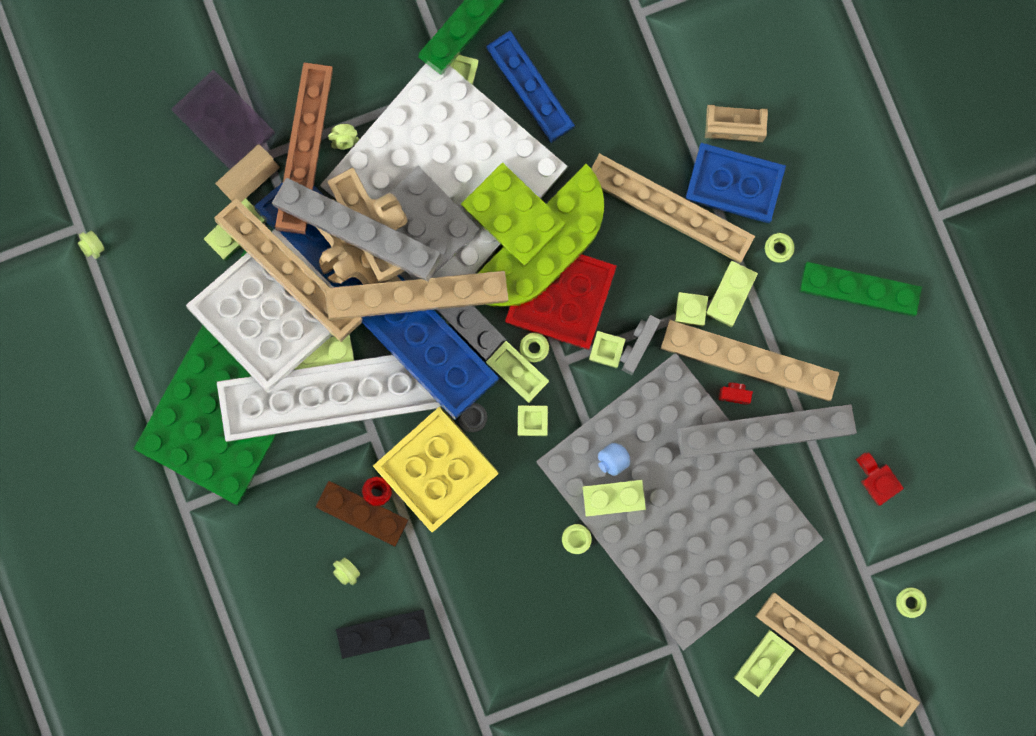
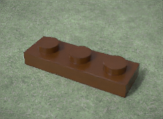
[316,481,409,547]

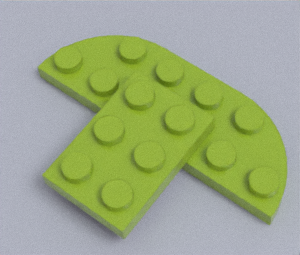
[461,162,604,306]

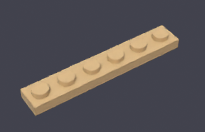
[591,153,755,263]
[214,198,362,342]
[325,271,508,320]
[660,320,839,401]
[755,592,920,727]

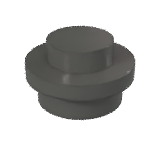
[458,403,488,432]

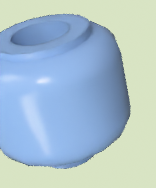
[598,443,630,476]

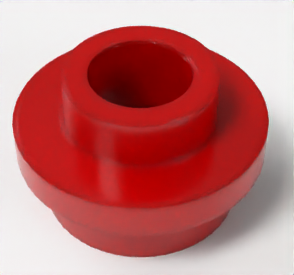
[362,477,392,506]

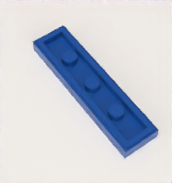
[486,31,575,143]

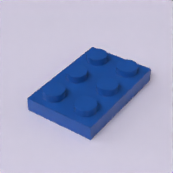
[685,143,786,224]

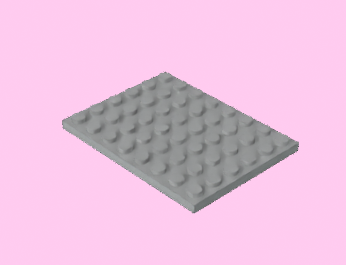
[536,353,823,651]

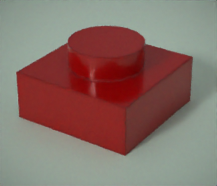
[718,383,753,405]

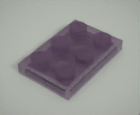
[171,69,275,170]

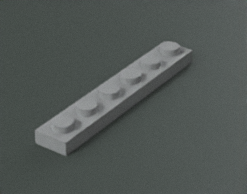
[272,177,442,282]
[677,404,857,459]

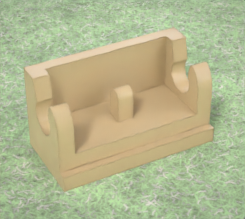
[705,105,768,142]

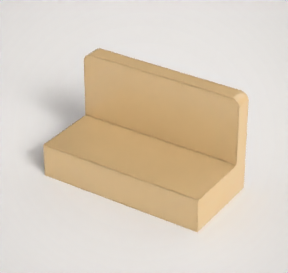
[215,144,280,202]

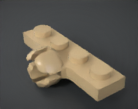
[327,168,407,283]
[316,199,401,285]

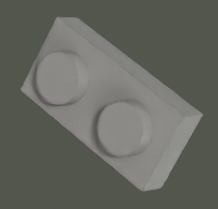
[620,315,661,375]

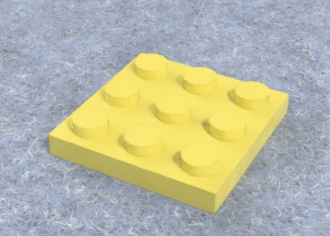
[373,406,499,533]

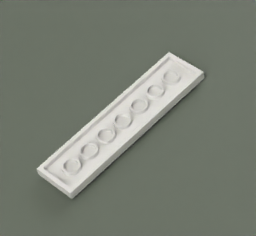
[217,355,443,442]

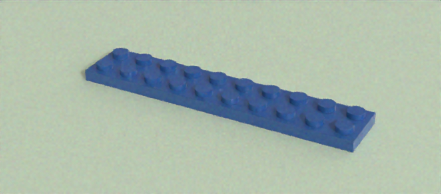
[254,182,499,420]

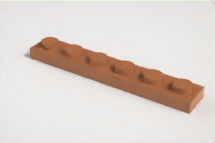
[275,62,333,235]

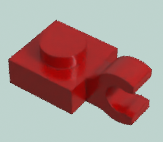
[855,452,904,506]

